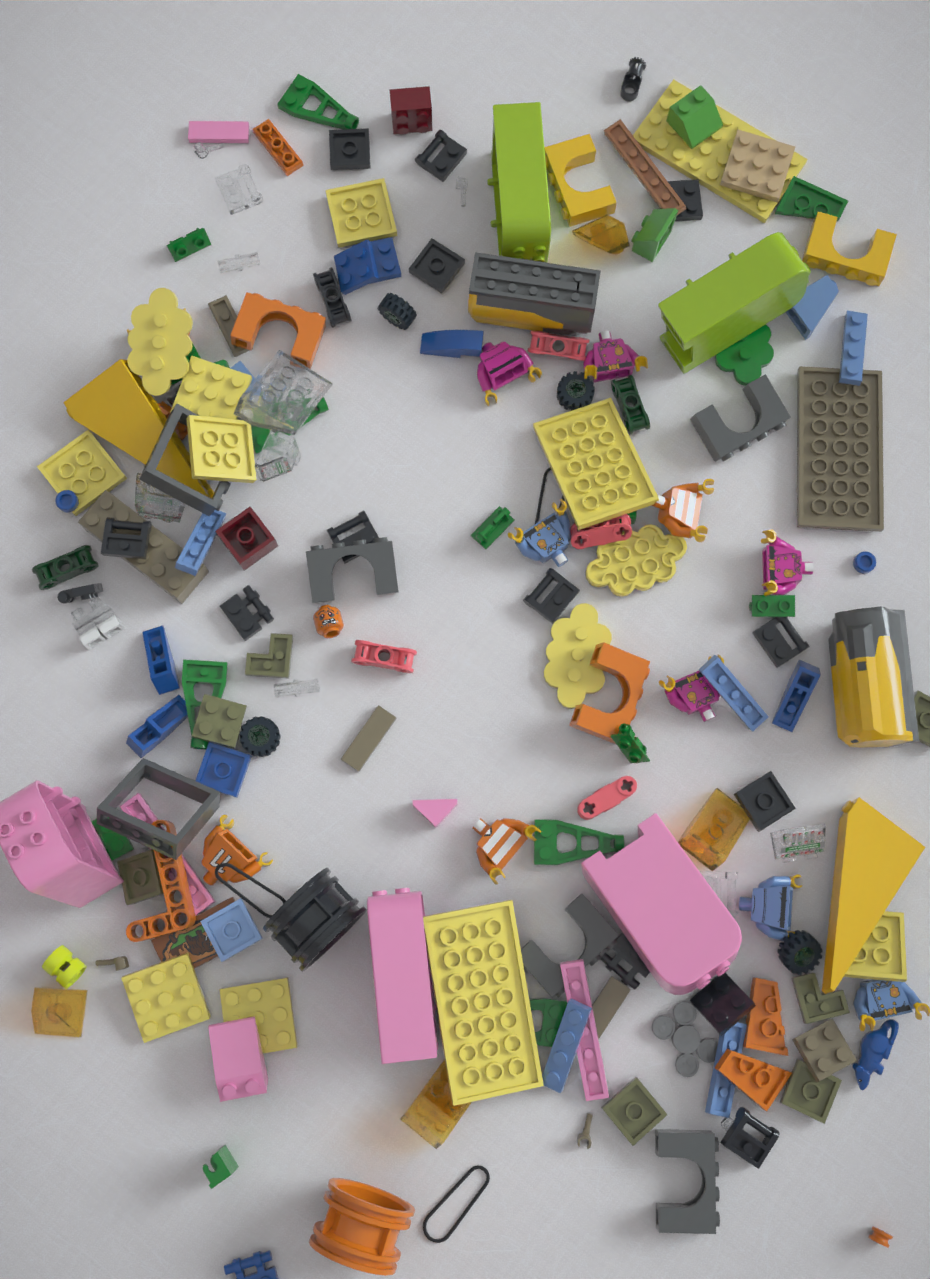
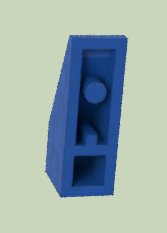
[142,625,180,695]
[772,660,821,732]

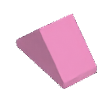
[413,799,457,828]

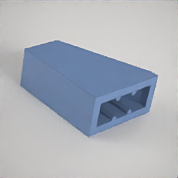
[786,275,839,340]

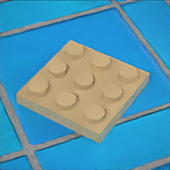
[720,130,795,203]

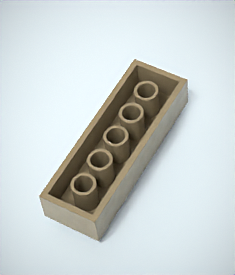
[78,490,209,604]

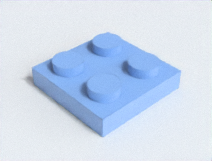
[200,898,263,962]

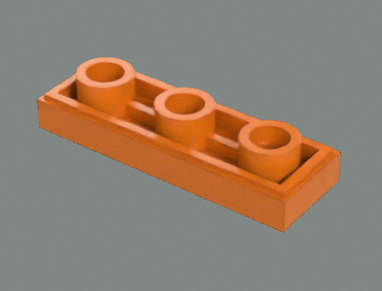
[253,119,304,176]

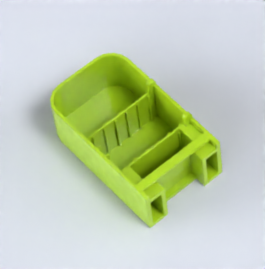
[487,102,551,263]
[658,232,811,374]

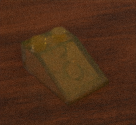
[678,788,750,871]

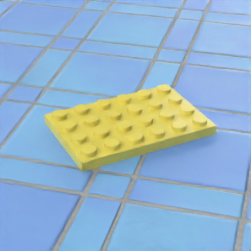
[533,398,659,530]

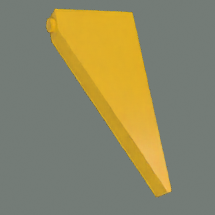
[63,359,214,499]
[822,797,925,994]

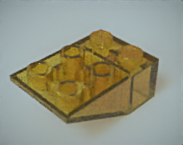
[400,1059,471,1149]

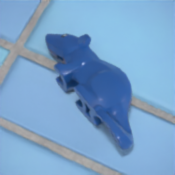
[852,1019,899,1090]

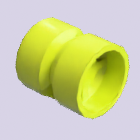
[42,945,87,989]

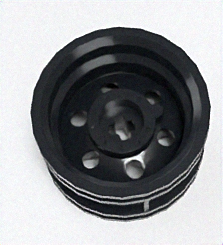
[263,868,367,972]

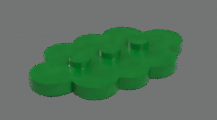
[715,324,774,386]

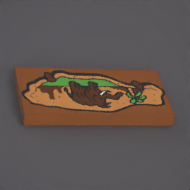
[151,897,235,969]

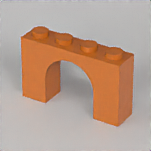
[230,292,326,370]
[569,642,650,744]

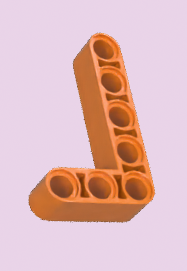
[126,820,196,942]

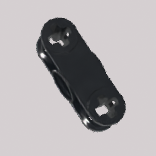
[313,267,352,328]

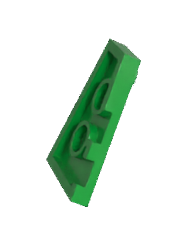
[775,176,848,221]

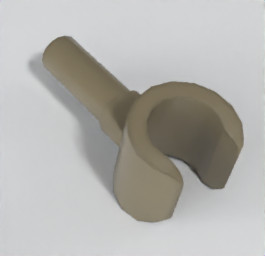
[96,956,129,971]
[577,1113,593,1149]

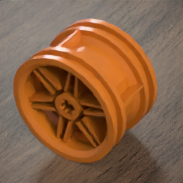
[309,1178,415,1276]

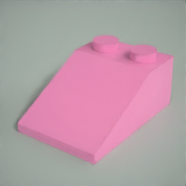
[208,1016,268,1102]

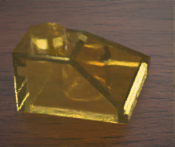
[572,214,630,254]
[31,987,88,1037]

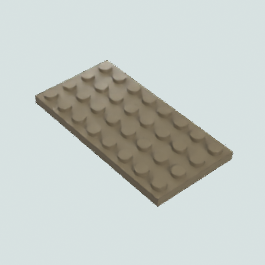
[797,366,884,532]

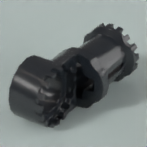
[620,57,646,101]

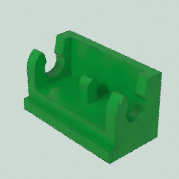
[203,1145,239,1189]

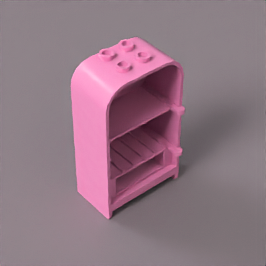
[0,780,124,908]
[581,813,742,995]
[367,888,439,1064]

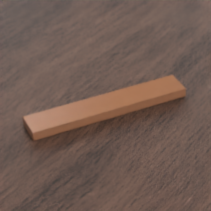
[604,119,686,215]

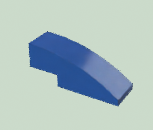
[420,330,484,358]
[126,695,188,758]

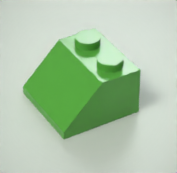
[666,85,723,149]
[631,208,678,262]

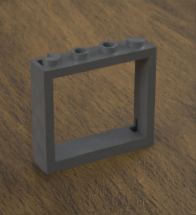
[139,404,231,516]
[97,758,220,860]

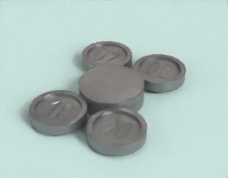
[652,1001,718,1077]

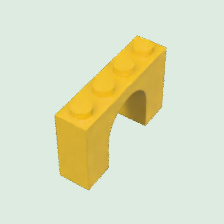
[544,134,617,227]
[802,212,897,286]

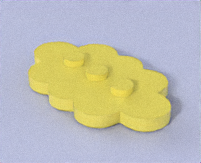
[127,288,193,396]
[585,524,687,597]
[544,603,612,709]

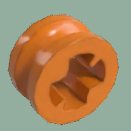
[868,1226,893,1248]

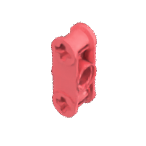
[527,330,590,361]
[570,514,632,549]
[351,640,417,673]
[577,776,637,820]

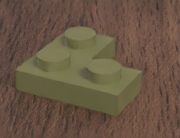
[245,633,293,679]
[791,972,850,1024]

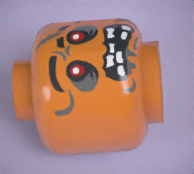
[313,605,344,638]

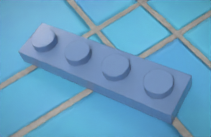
[839,310,868,386]
[175,510,226,576]
[699,655,769,732]
[542,999,592,1093]
[705,1022,747,1118]

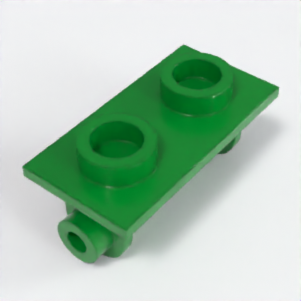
[166,228,211,262]
[471,506,515,549]
[749,595,795,617]
[610,723,650,763]

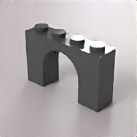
[690,374,791,462]
[306,537,399,603]
[521,894,619,997]
[655,1129,720,1234]

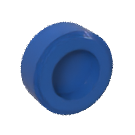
[55,490,79,513]
[853,551,876,574]

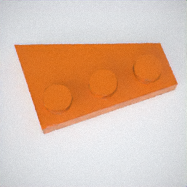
[743,977,789,1056]
[714,1049,792,1111]

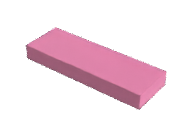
[188,121,250,143]

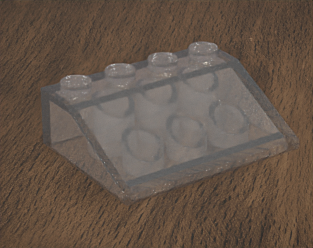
[234,350,333,435]

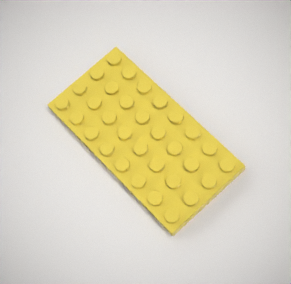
[633,79,808,223]
[423,900,544,1106]

